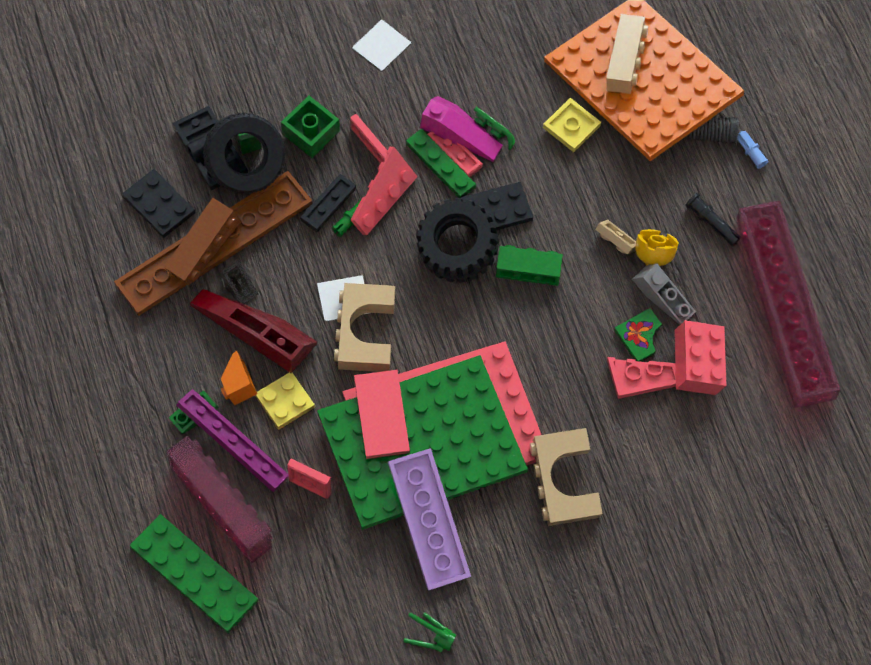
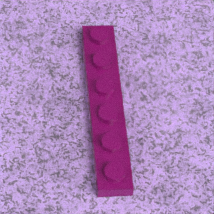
[177,389,289,492]

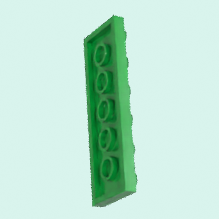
[129,514,259,633]

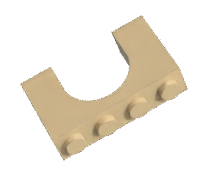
[334,283,395,372]
[530,428,603,526]

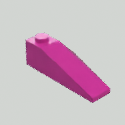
[420,96,502,162]

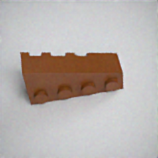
[164,198,242,286]

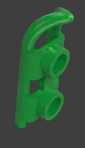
[474,106,515,150]

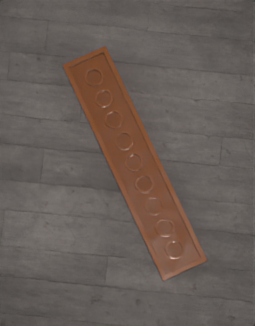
[114,171,312,316]

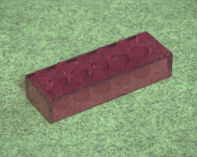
[166,436,272,564]

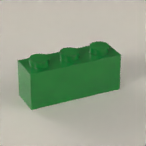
[496,245,563,286]

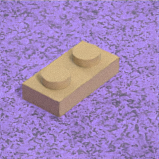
[595,220,636,255]

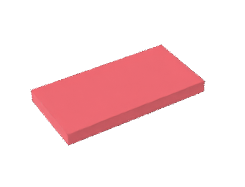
[354,370,410,459]

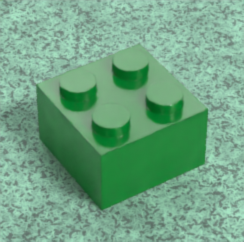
[281,95,340,158]

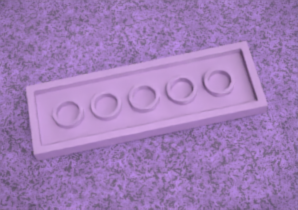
[388,448,471,590]

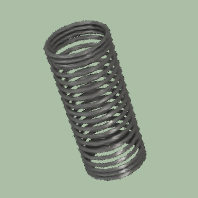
[683,116,739,143]

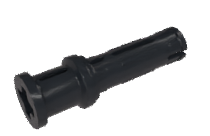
[685,193,741,247]

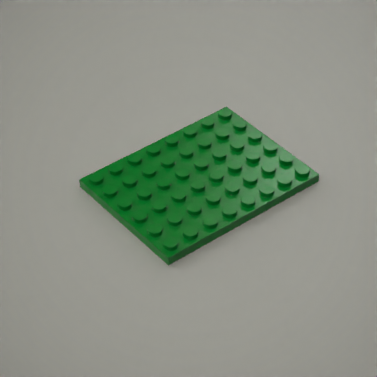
[317,355,528,530]

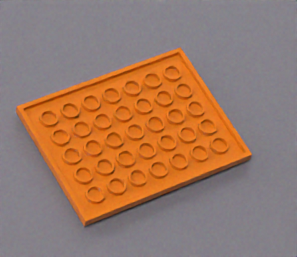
[544,0,744,161]

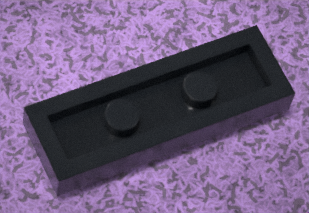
[301,174,356,232]

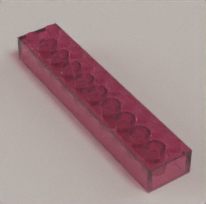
[736,200,840,408]

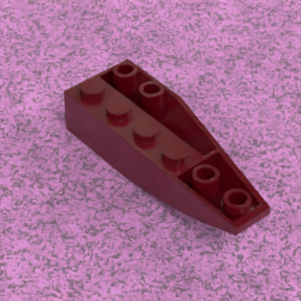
[190,289,317,373]

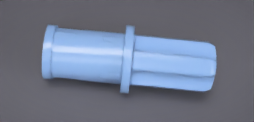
[737,131,768,169]

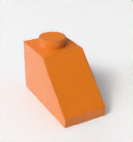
[221,351,258,405]

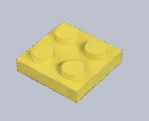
[543,98,601,152]
[255,372,315,430]

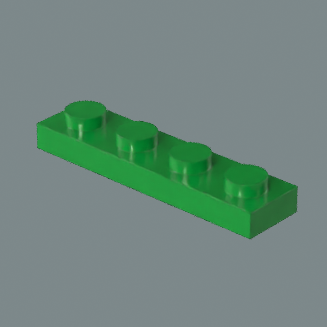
[406,129,476,198]

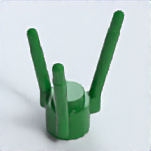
[403,613,456,653]

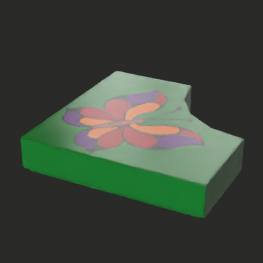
[614,308,662,362]

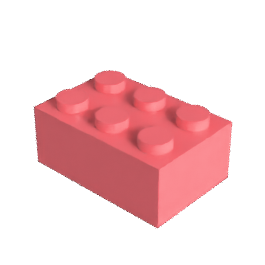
[675,320,726,395]

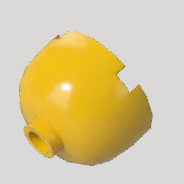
[635,229,679,266]

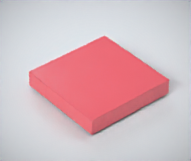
[287,459,332,499]

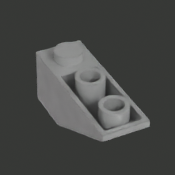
[632,264,696,325]

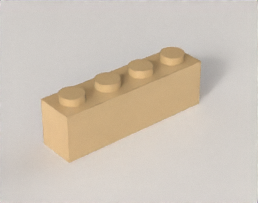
[606,14,648,94]

